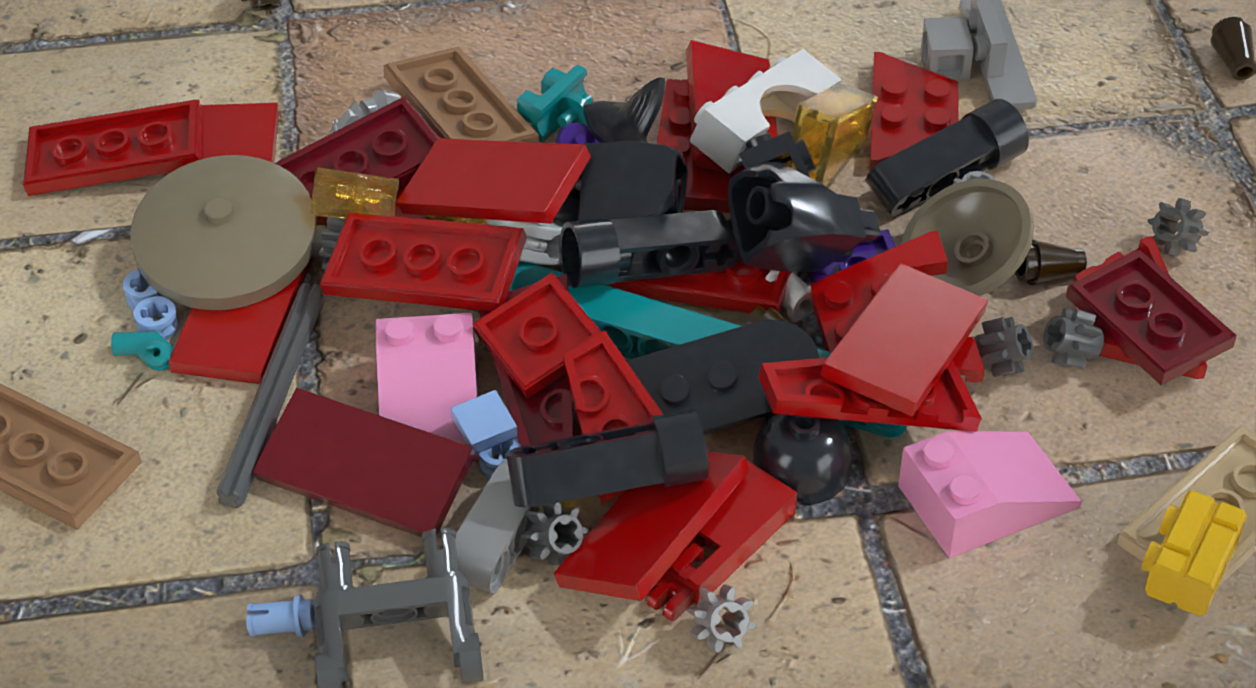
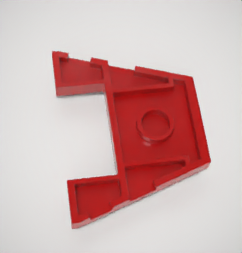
[810,231,985,383]

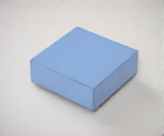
[451,390,517,453]

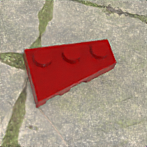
[563,331,663,505]

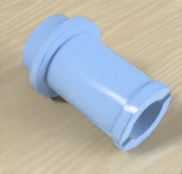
[246,595,316,637]

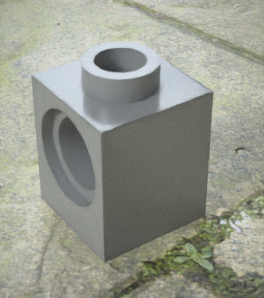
[920,17,974,82]

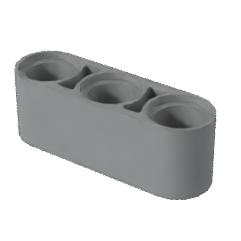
[455,460,544,594]

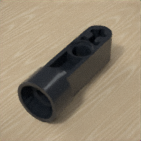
[865,98,1029,216]
[559,210,741,288]
[506,409,709,507]

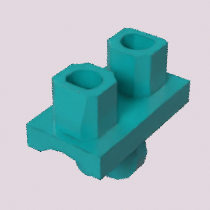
[517,64,593,143]

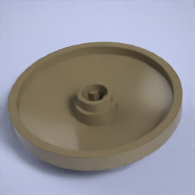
[130,155,317,310]

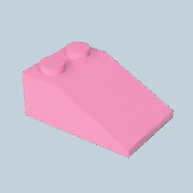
[376,313,480,461]
[898,431,1082,558]

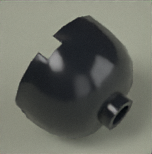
[753,414,852,505]

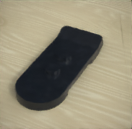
[626,320,819,435]

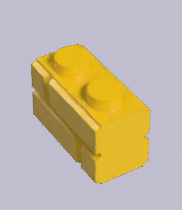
[1141,490,1247,617]

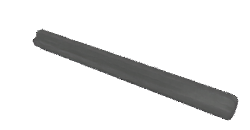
[216,282,325,508]

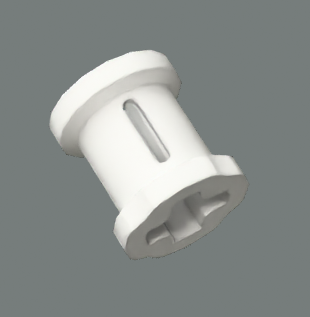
[765,270,814,323]

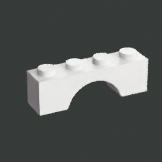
[689,49,842,173]

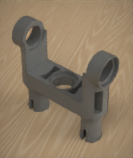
[314,528,484,688]

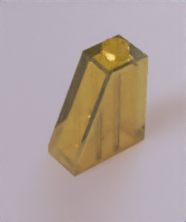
[788,83,878,188]

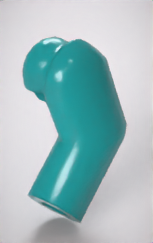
[111,331,174,371]

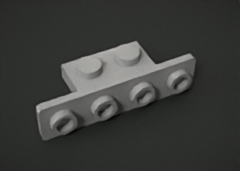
[959,0,1037,110]

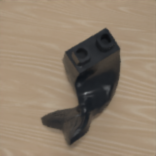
[556,77,688,223]
[727,162,880,273]

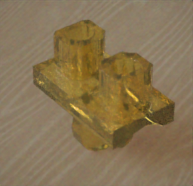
[310,167,399,218]

